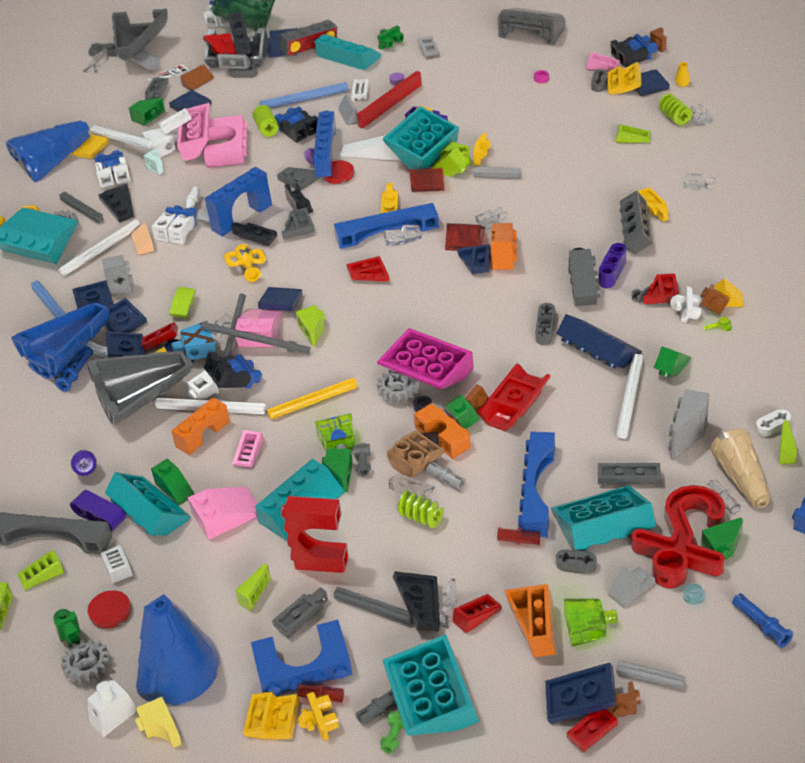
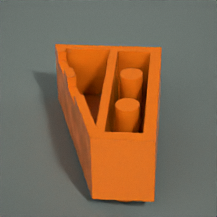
[491,223,517,270]
[504,584,556,657]

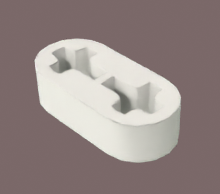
[756,409,791,437]

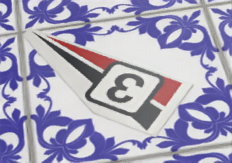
[148,64,189,81]

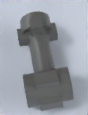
[354,443,371,476]

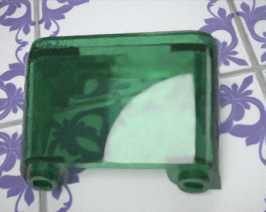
[211,0,275,32]

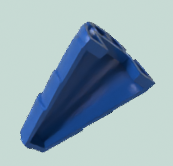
[6,120,90,183]
[11,302,110,379]
[136,594,220,706]

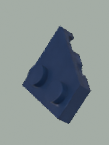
[457,244,491,274]

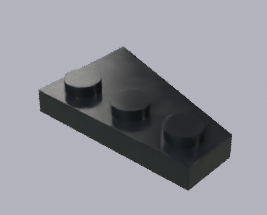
[98,183,134,223]
[393,571,440,632]

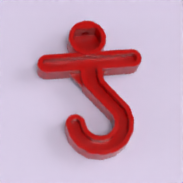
[631,485,726,589]

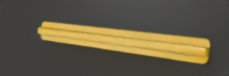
[267,378,357,420]

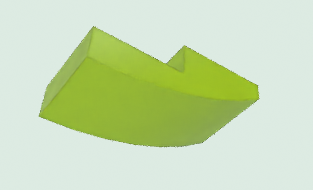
[169,287,196,319]

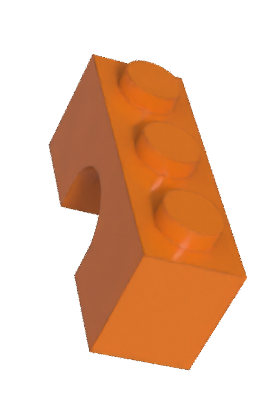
[171,397,230,455]
[413,403,471,459]

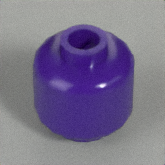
[71,450,97,476]

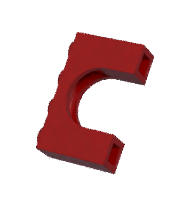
[281,496,349,573]

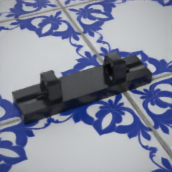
[228,11,252,57]

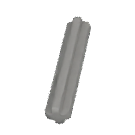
[473,167,521,178]
[616,661,686,690]

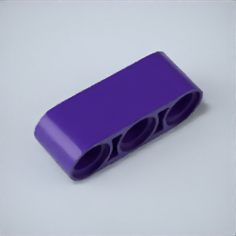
[599,243,626,288]
[70,490,126,532]

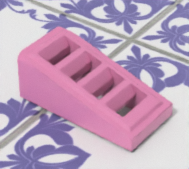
[586,52,620,71]
[232,430,264,468]

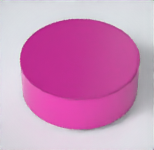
[534,70,549,83]

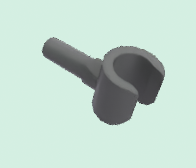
[631,286,650,303]

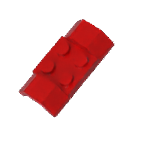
[478,363,551,431]

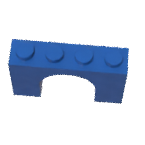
[205,167,272,237]
[251,620,353,696]

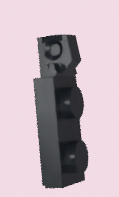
[231,222,278,246]

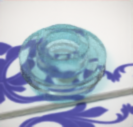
[682,583,705,605]

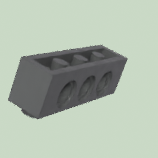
[619,190,653,254]

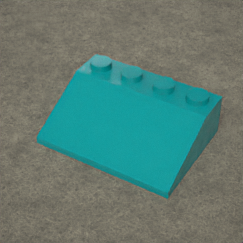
[383,106,460,175]
[0,207,78,265]
[551,485,656,551]
[382,634,480,736]

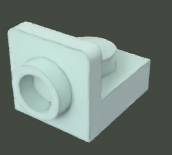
[144,149,164,175]

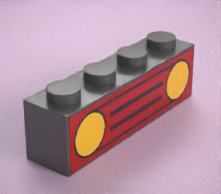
[280,20,337,56]

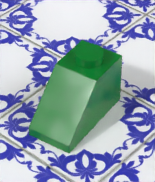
[128,98,165,126]
[654,346,691,378]
[442,395,479,429]
[322,449,353,492]
[151,458,194,506]
[701,517,743,560]

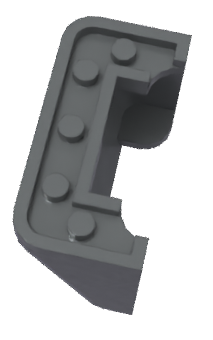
[498,8,566,45]
[204,28,269,68]

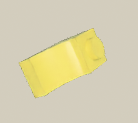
[135,697,182,748]

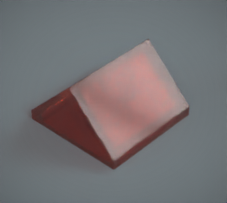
[409,168,445,192]
[445,223,485,251]

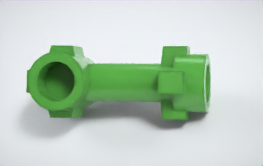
[380,710,405,754]

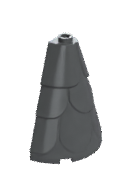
[112,9,168,61]
[87,351,193,425]

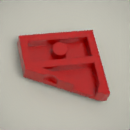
[203,33,237,55]
[346,256,390,282]
[643,273,679,304]

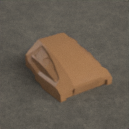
[387,430,445,478]

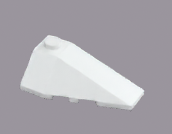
[340,135,401,161]

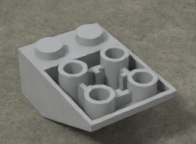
[668,389,709,460]

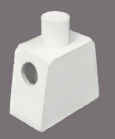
[142,128,178,157]
[87,680,137,737]

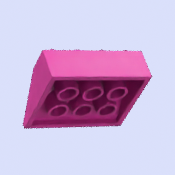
[377,328,474,389]

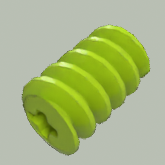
[658,93,693,125]
[253,105,279,137]
[397,490,444,528]

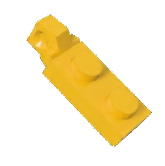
[381,182,399,213]
[638,187,669,222]

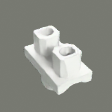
[670,287,701,323]

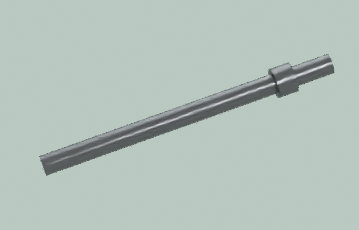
[223,293,246,357]
[201,322,311,354]

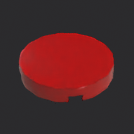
[324,160,354,184]
[87,590,131,629]

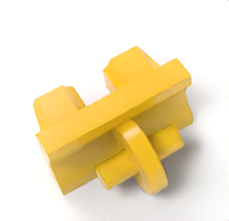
[298,692,339,741]

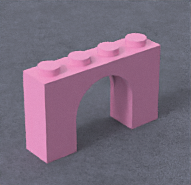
[204,115,248,168]

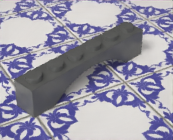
[0,512,112,554]

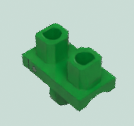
[377,25,404,50]
[53,609,81,648]

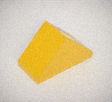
[714,278,743,307]

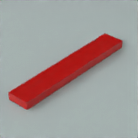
[357,71,422,129]

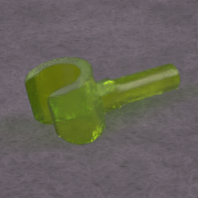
[704,316,732,331]

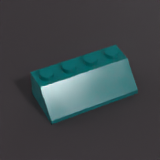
[315,34,381,70]
[255,458,344,541]
[105,472,191,537]

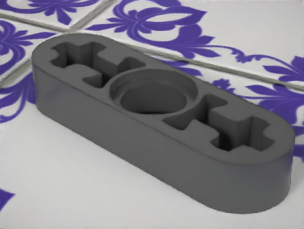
[535,303,555,345]

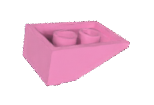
[235,309,282,347]
[188,486,258,540]

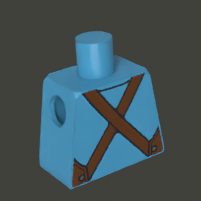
[171,321,217,360]

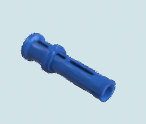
[55,346,93,392]
[732,593,794,648]

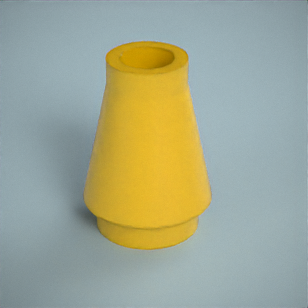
[675,62,690,87]

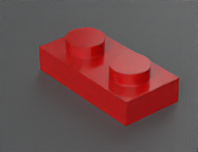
[142,322,178,351]
[567,709,618,753]

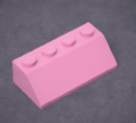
[177,103,210,161]

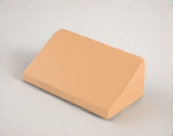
[131,223,154,255]

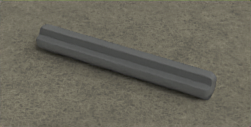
[59,192,104,223]
[333,587,412,625]

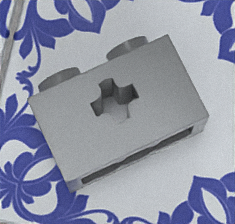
[102,255,134,296]

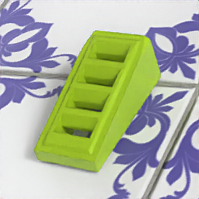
[615,124,651,143]
[779,420,797,464]
[17,550,64,590]
[235,563,271,611]

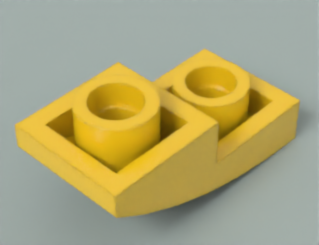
[473,133,491,166]

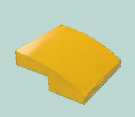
[607,62,641,95]
[243,692,301,740]

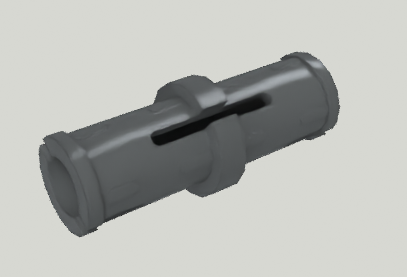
[355,689,396,726]

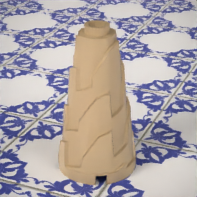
[710,429,771,508]

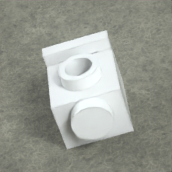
[187,371,219,400]

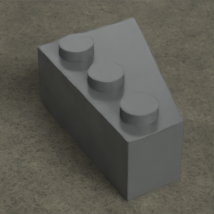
[568,249,600,306]

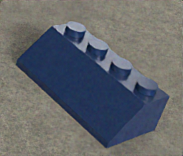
[556,314,642,369]

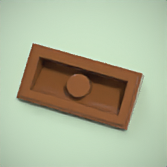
[180,65,214,90]

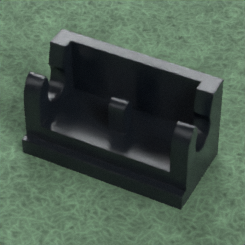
[284,183,313,213]

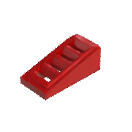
[452,594,502,633]

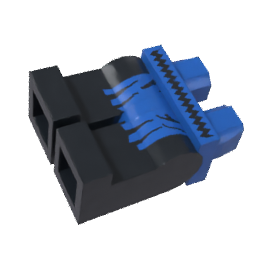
[610,34,657,68]
[275,106,318,143]
[203,352,262,388]

